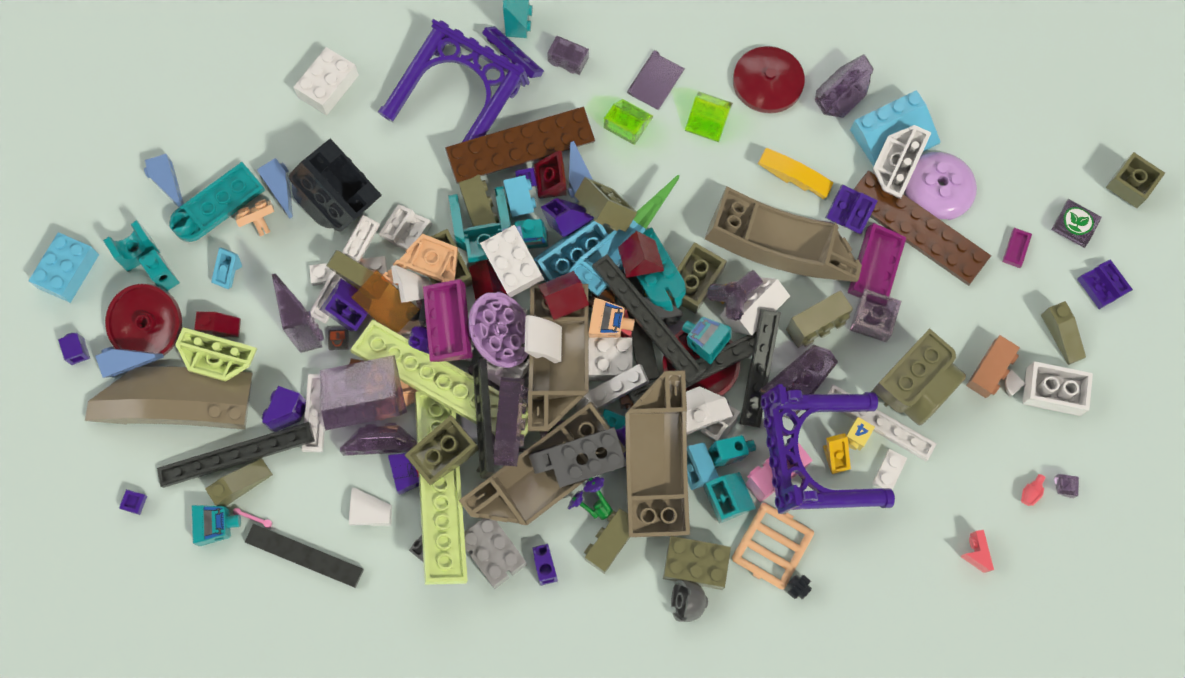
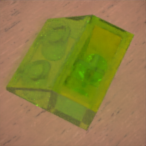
[685,92,733,142]
[604,99,653,145]

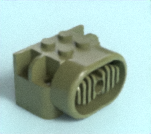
[871,328,966,426]

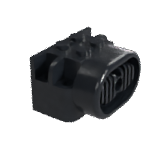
[289,138,382,231]

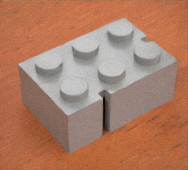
[464,518,527,589]

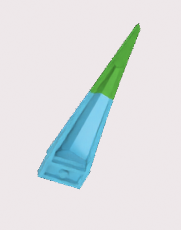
[568,175,679,297]

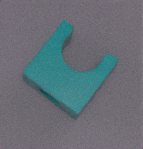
[103,220,161,272]

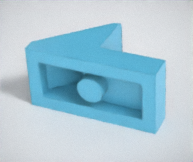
[211,247,242,289]

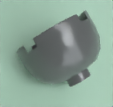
[671,580,708,622]

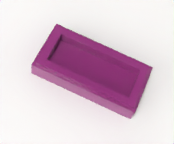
[1002,227,1032,268]

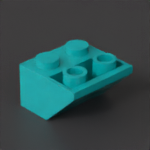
[703,472,756,524]

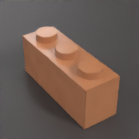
[966,335,1020,398]

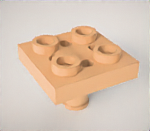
[236,199,274,236]

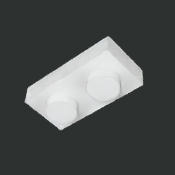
[872,449,907,490]

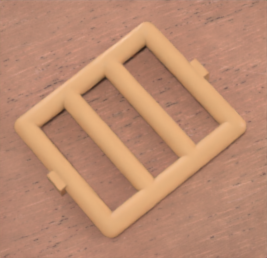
[732,503,814,590]

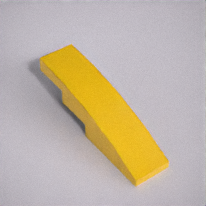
[758,148,834,199]

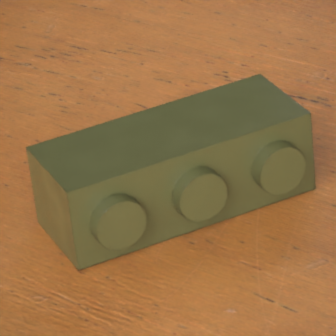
[459,175,499,227]
[584,508,630,574]

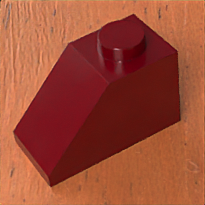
[194,311,241,337]

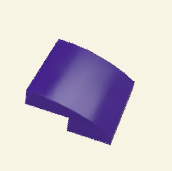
[825,184,878,234]
[1077,259,1133,309]

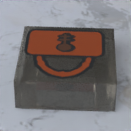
[328,329,349,350]

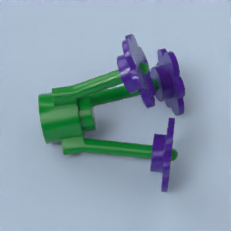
[567,476,614,520]

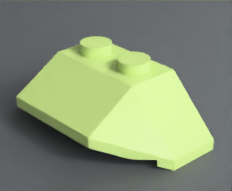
[175,327,257,382]

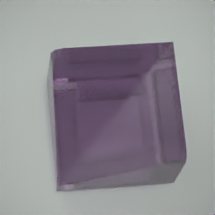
[1054,474,1079,498]

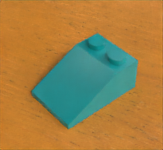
[503,0,533,38]

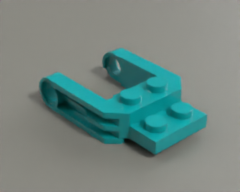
[448,186,511,263]

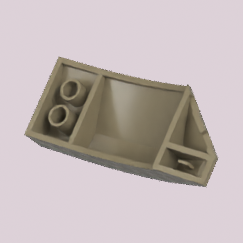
[705,186,862,282]
[528,284,589,431]
[85,366,253,430]
[625,371,690,537]
[459,401,626,525]

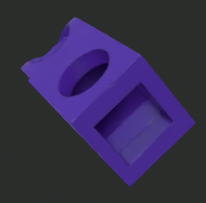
[408,326,429,354]
[532,544,558,586]

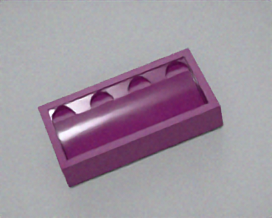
[847,223,906,305]
[423,279,473,362]

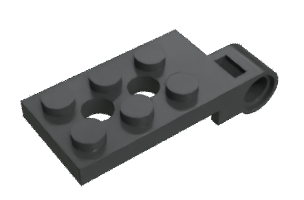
[528,427,626,488]

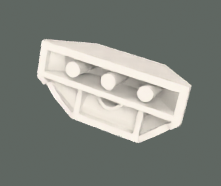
[873,125,931,199]
[686,386,733,435]

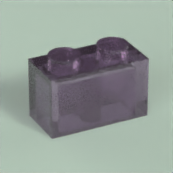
[547,36,589,75]

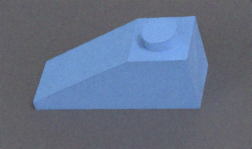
[567,141,593,203]
[144,154,184,207]
[257,158,293,219]
[95,347,164,378]

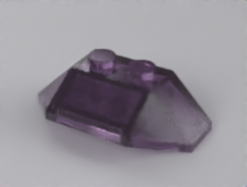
[815,54,874,118]
[340,423,417,456]

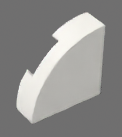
[1005,369,1026,397]

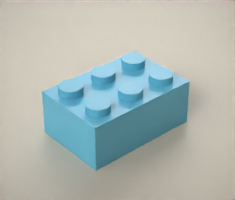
[28,232,99,303]

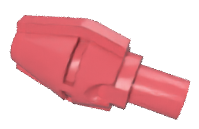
[1021,474,1046,506]

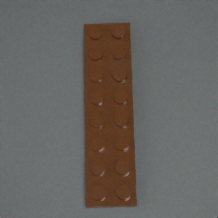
[445,106,595,184]
[853,170,992,286]

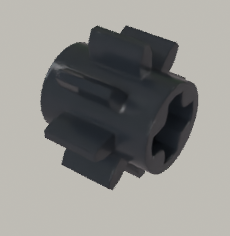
[786,574,812,599]

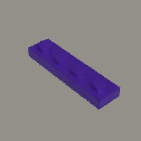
[482,26,544,78]

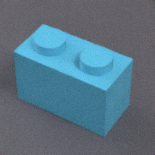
[503,175,536,218]
[687,442,719,490]

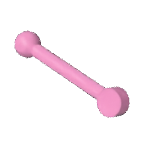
[233,508,272,528]

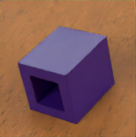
[58,333,90,365]

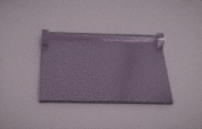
[627,50,685,110]

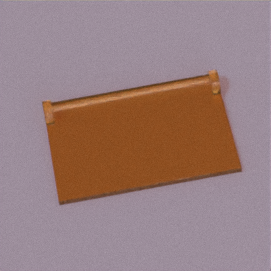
[351,270,419,334]

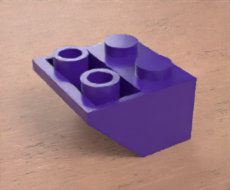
[541,198,594,237]
[319,278,373,332]
[262,386,306,432]

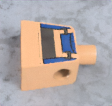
[588,298,635,338]

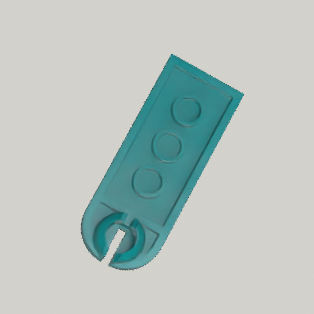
[169,162,265,242]
[636,227,686,311]

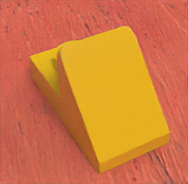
[823,433,851,474]

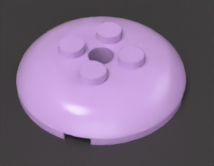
[904,152,977,220]
[469,292,528,368]

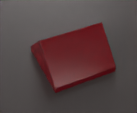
[534,150,567,199]
[618,231,664,278]
[469,259,509,300]
[538,271,589,321]

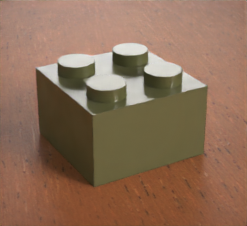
[1106,152,1165,208]

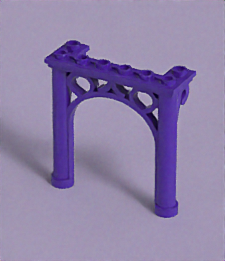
[378,19,530,142]
[761,384,895,514]

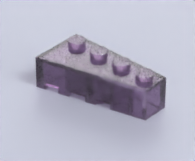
[759,345,838,420]
[494,377,528,467]

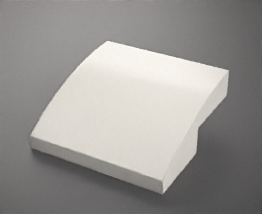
[379,204,433,250]
[524,315,562,363]

